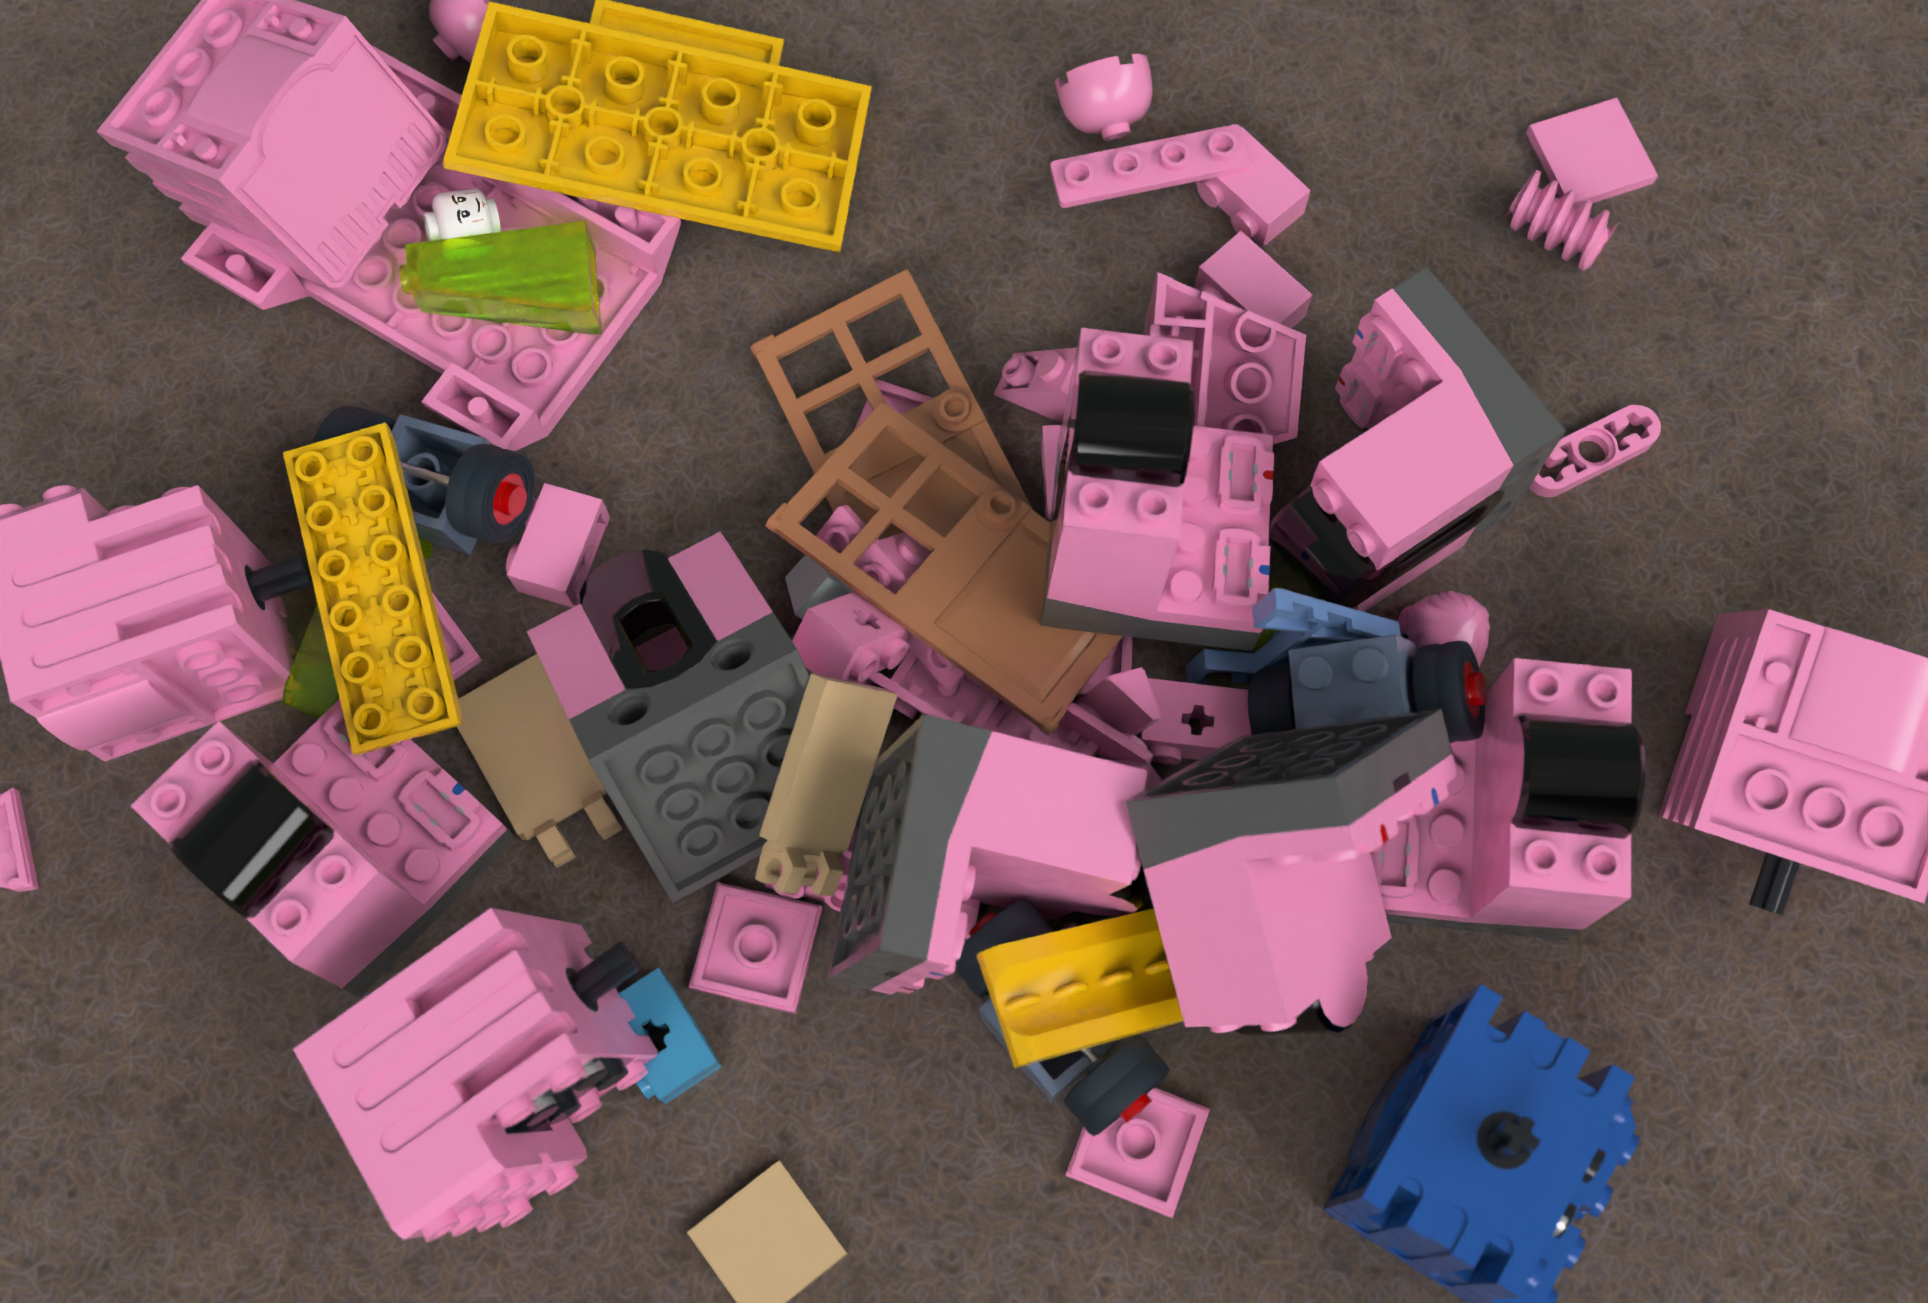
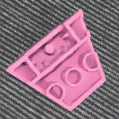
[1144,272,1306,444]

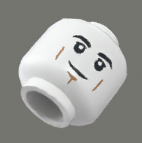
[424,188,501,257]

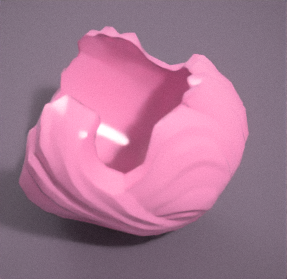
[1397,591,1490,667]

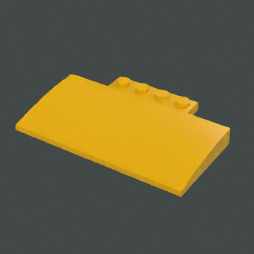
[443,0,872,253]

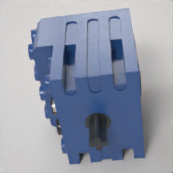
[1323,984,1640,1303]

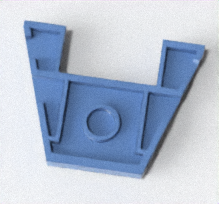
[1186,588,1401,684]

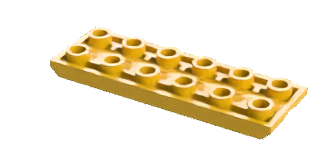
[283,422,462,756]
[976,908,1184,1068]

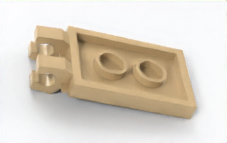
[457,654,623,868]
[755,673,898,896]

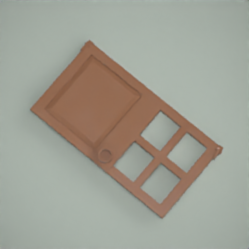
[750,269,1033,554]
[765,401,1123,736]

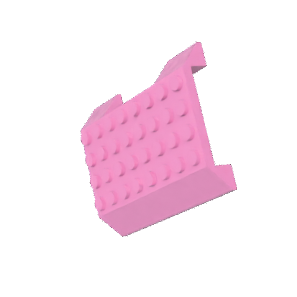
[181,45,681,451]

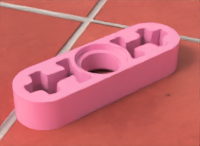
[1529,405,1661,497]

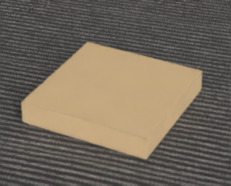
[687,1160,848,1303]

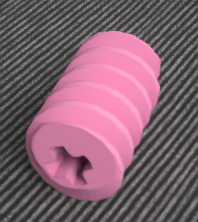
[1506,170,1619,271]

